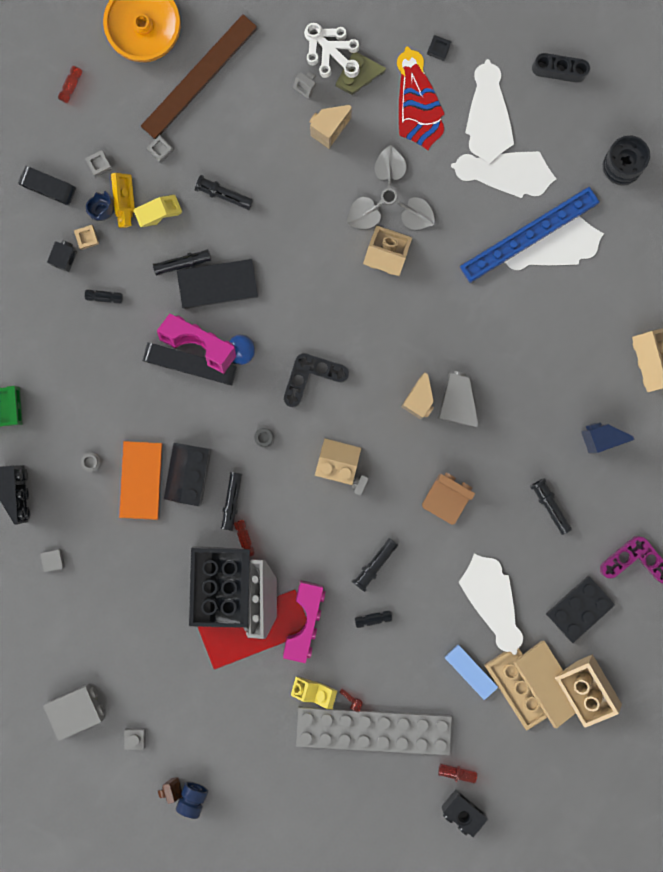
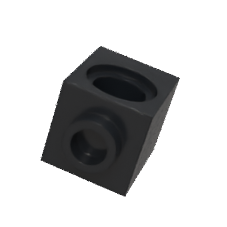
[47,240,77,272]

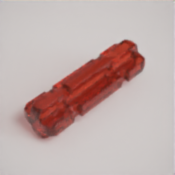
[58,66,82,103]
[234,520,255,556]

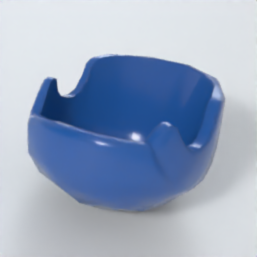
[229,334,255,365]

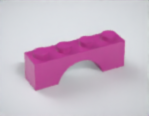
[157,313,236,374]
[283,580,326,663]

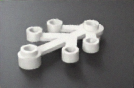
[304,23,360,78]

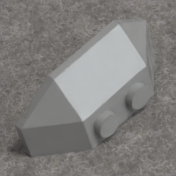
[244,560,277,639]

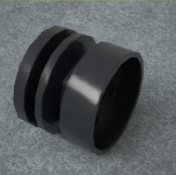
[603,135,650,185]

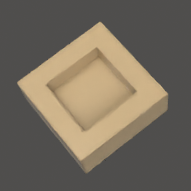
[74,225,99,250]

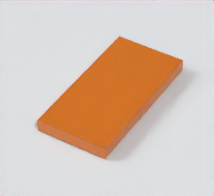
[119,441,163,520]

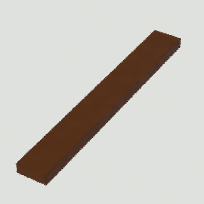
[141,14,257,140]

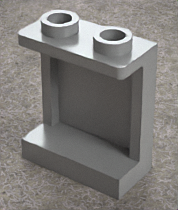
[43,683,105,741]

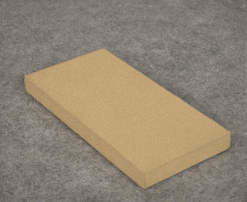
[513,641,576,728]
[484,648,547,731]

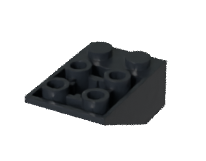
[0,465,30,525]

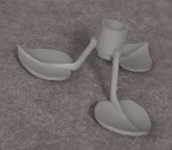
[346,145,434,230]

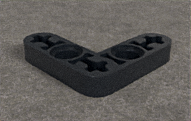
[284,353,349,407]

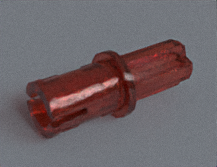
[438,763,477,783]

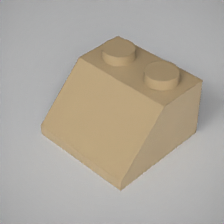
[309,105,352,149]
[363,225,412,276]
[401,372,434,419]
[315,438,361,485]

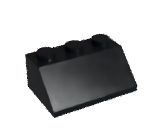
[164,443,211,506]

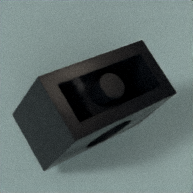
[441,789,488,838]

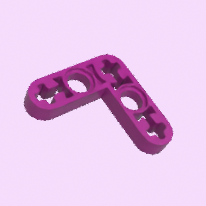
[600,536,663,583]

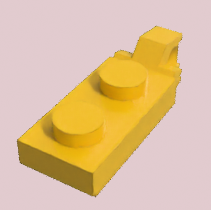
[111,173,135,228]

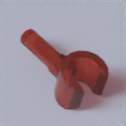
[339,689,363,712]

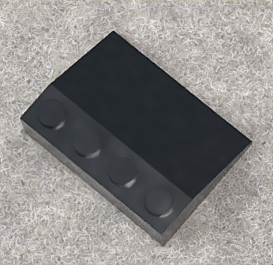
[189,546,250,628]

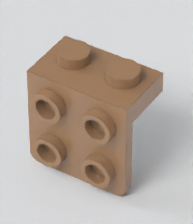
[422,473,475,525]

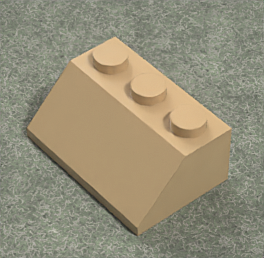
[632,329,663,392]
[555,654,622,728]

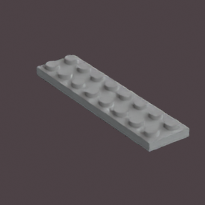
[296,706,452,755]

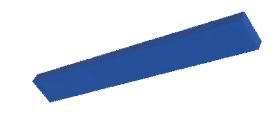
[460,187,600,283]

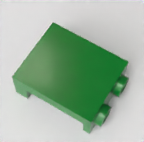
[0,386,23,427]

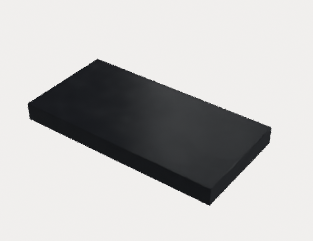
[177,259,258,309]

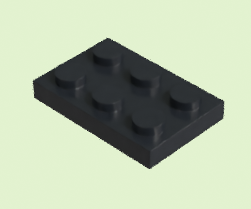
[546,576,615,643]

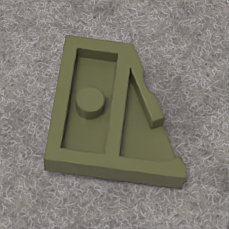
[336,52,386,95]

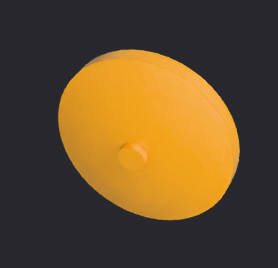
[103,0,181,62]

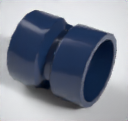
[176,782,208,819]

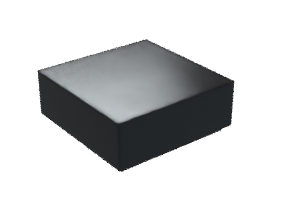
[427,35,452,61]

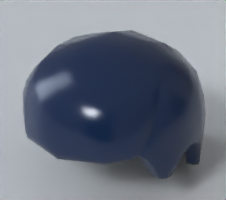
[86,191,114,221]

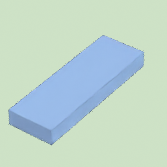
[444,644,498,700]

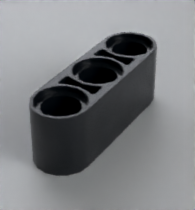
[532,53,590,83]
[18,166,77,206]

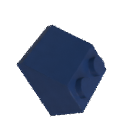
[581,422,634,453]

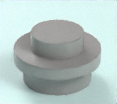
[81,453,101,472]

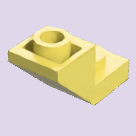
[134,195,182,227]
[291,677,337,709]

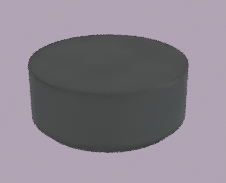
[254,428,274,447]

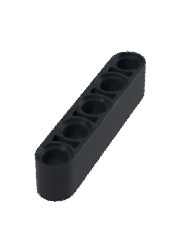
[142,342,237,386]

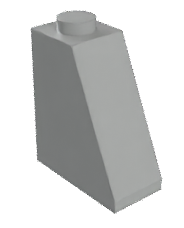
[438,371,478,428]

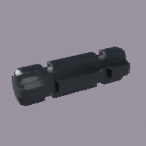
[84,290,123,304]
[355,611,392,628]

